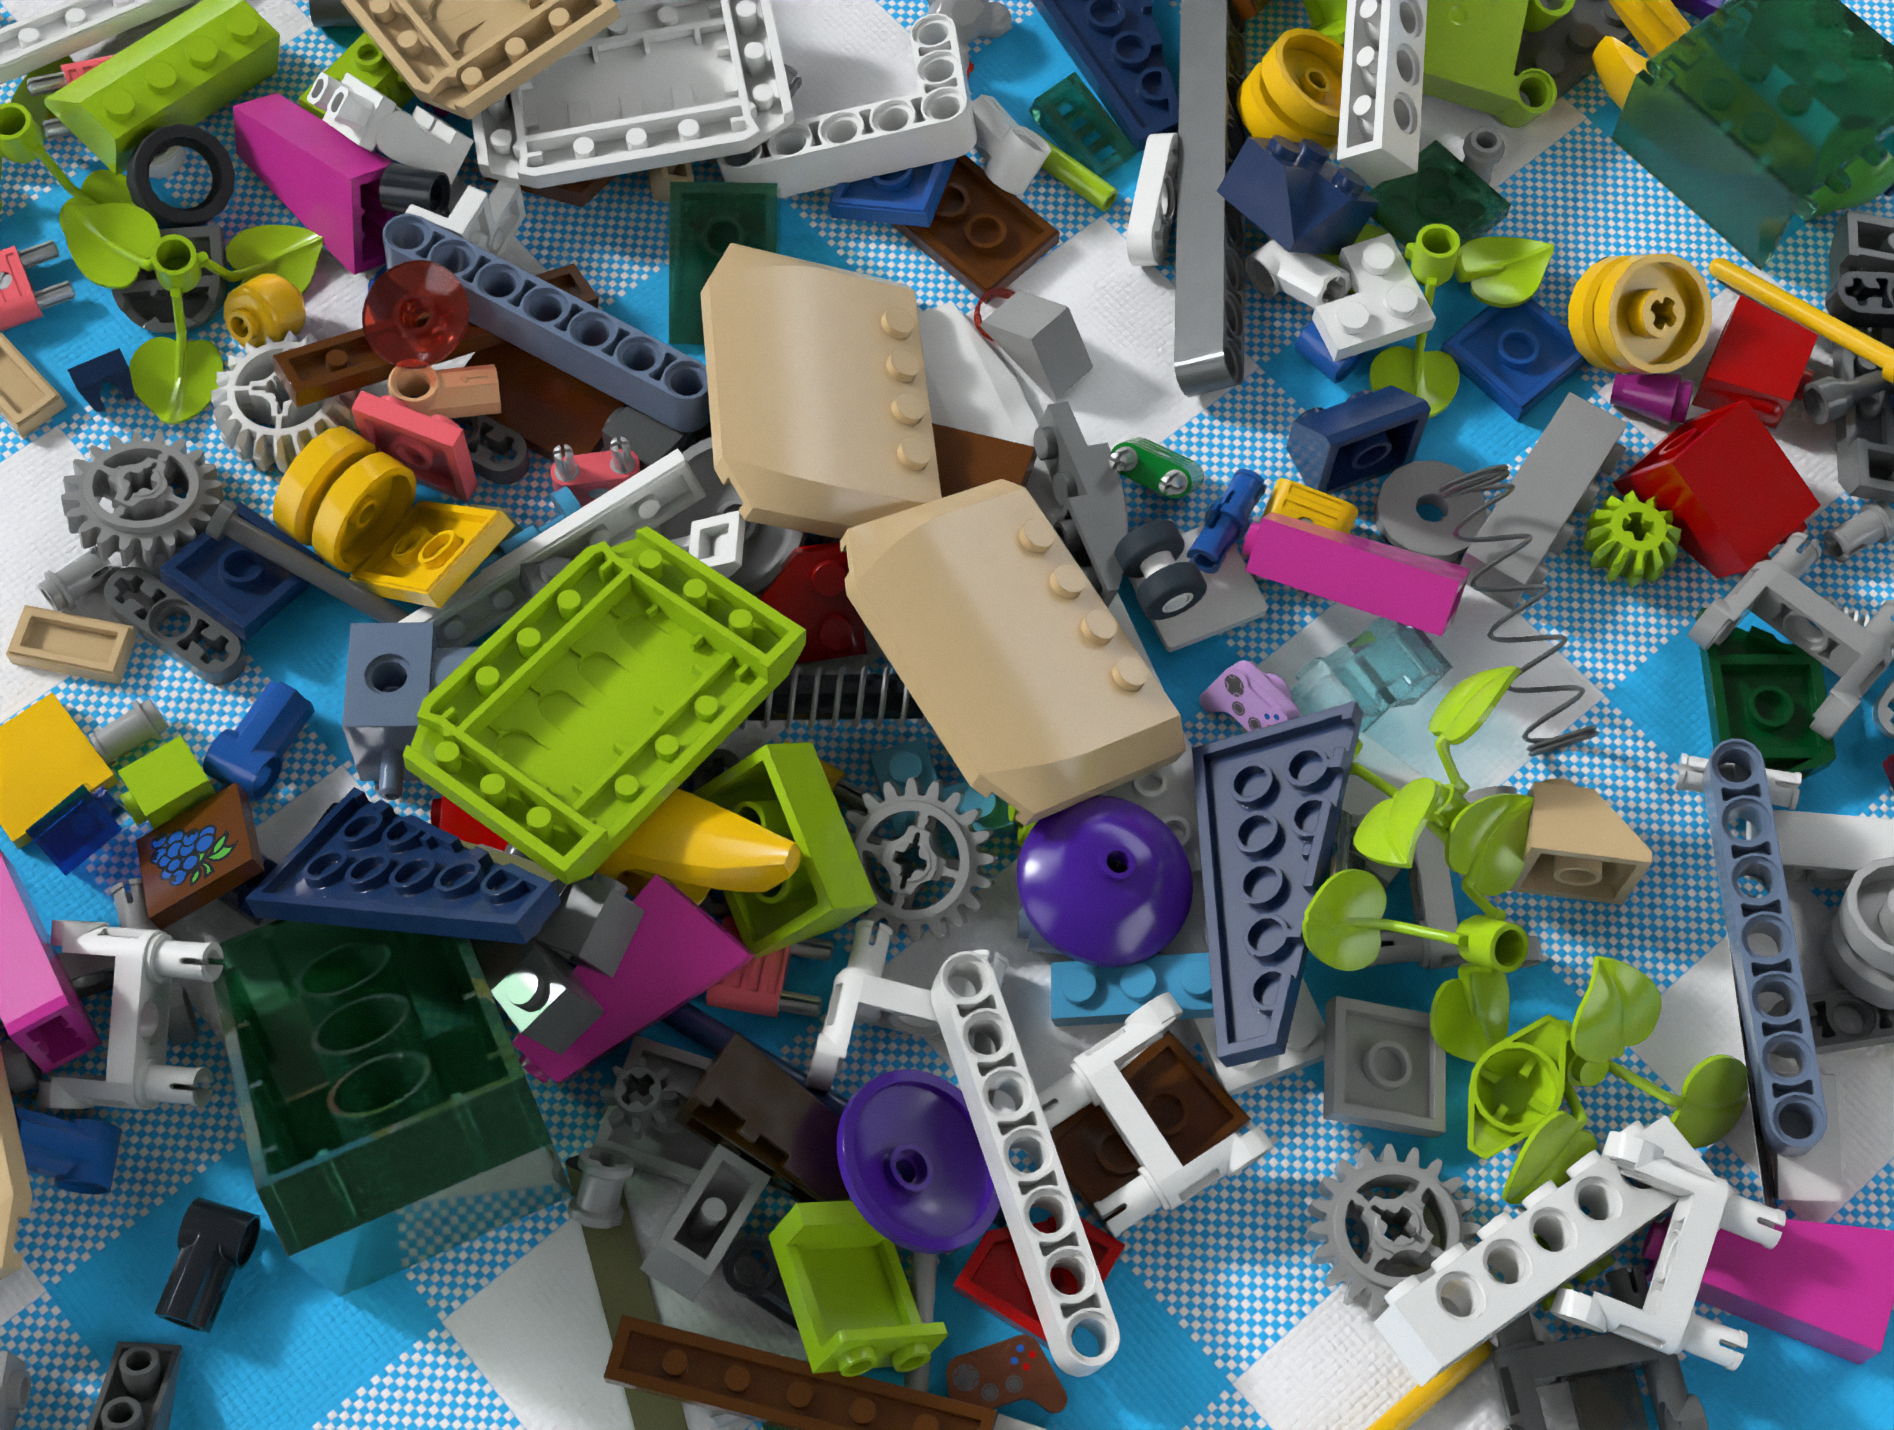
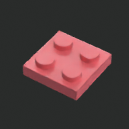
[351,390,478,502]

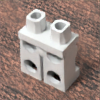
[307,72,474,185]

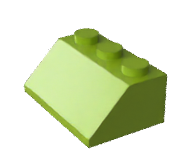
[693,742,878,959]

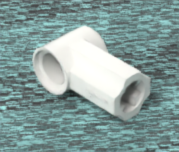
[972,94,1051,195]
[1245,239,1352,309]

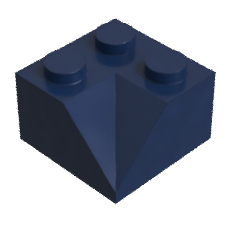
[1217,135,1379,255]

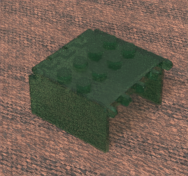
[1611,0,1894,271]

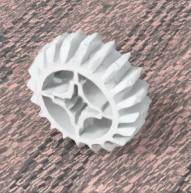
[211,330,362,474]

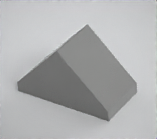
[980,290,1093,402]

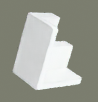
[405,180,526,257]

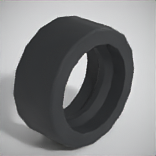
[126,124,235,229]

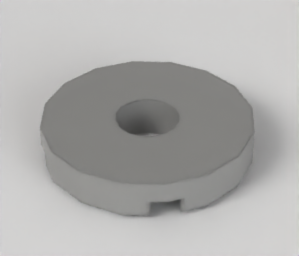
[1374,460,1487,562]

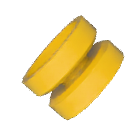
[1236,28,1344,153]
[1568,253,1712,373]
[273,426,417,573]

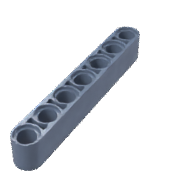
[383,214,710,432]
[1702,738,1827,1158]

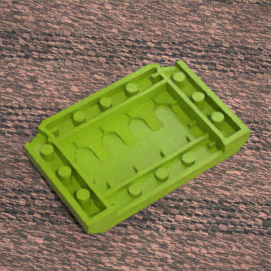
[403,526,806,885]

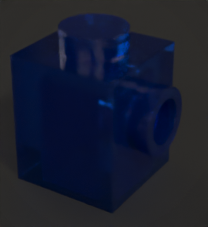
[26,782,127,876]

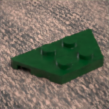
[1695,608,1836,781]

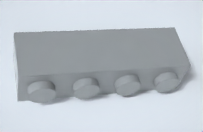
[1460,392,1628,610]

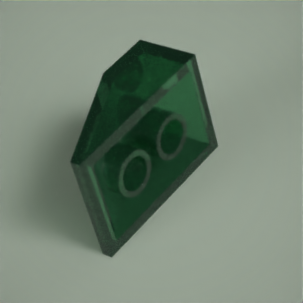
[669,182,781,345]

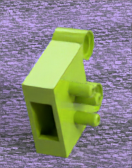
[1422,0,1576,128]

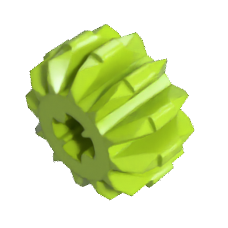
[1583,490,1682,589]

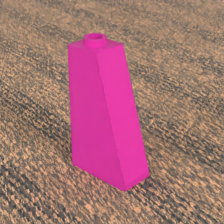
[233,92,396,275]
[1242,512,1471,637]
[0,849,103,1074]
[511,874,755,1084]
[1641,1211,1894,1365]

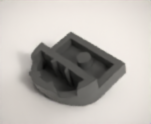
[111,225,228,335]

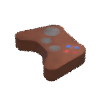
[946,1334,1068,1414]

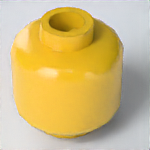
[223,274,306,348]

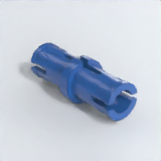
[1187,469,1267,574]

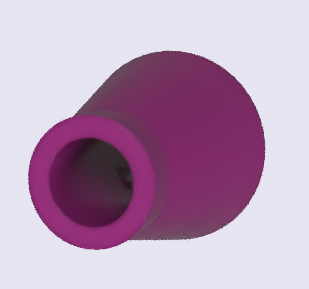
[1610,373,1694,426]

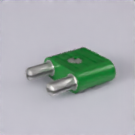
[1108,437,1204,499]

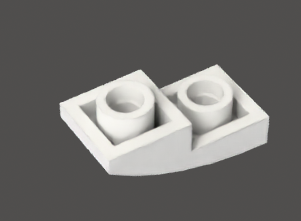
[1774,1072,1842,1202]

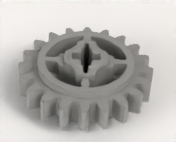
[61,431,223,567]
[845,777,998,942]
[1305,1144,1481,1317]

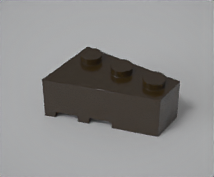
[673,1032,850,1203]

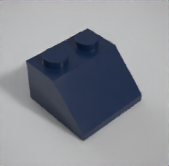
[1286,385,1431,495]

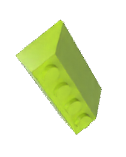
[44,0,280,176]

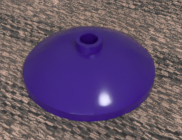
[1017,795,1193,968]
[837,1069,1000,1254]

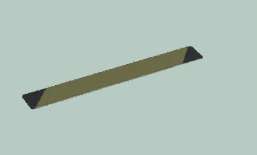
[565,1155,689,1430]

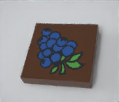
[136,782,264,930]

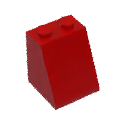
[1612,399,1821,579]

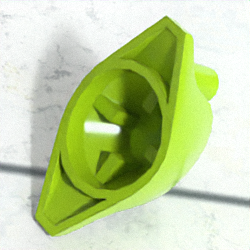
[1467,1014,1567,1160]

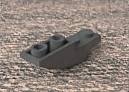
[1033,401,1128,608]

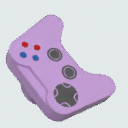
[1199,660,1301,732]

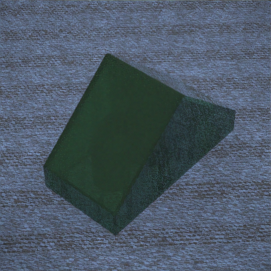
[208,920,574,1297]

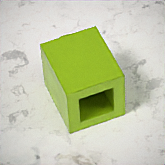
[118,735,216,829]

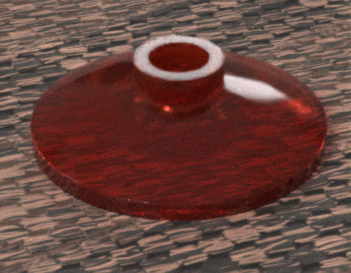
[362,260,470,369]

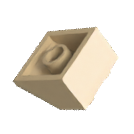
[1508,778,1653,905]

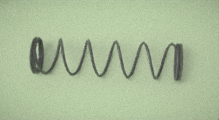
[1438,464,1599,757]

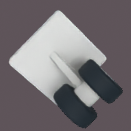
[1114,520,1268,652]

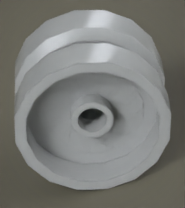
[1824,857,1894,1010]

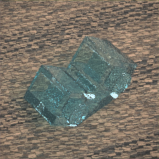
[1291,617,1453,736]

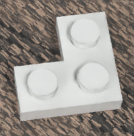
[1312,233,1436,362]

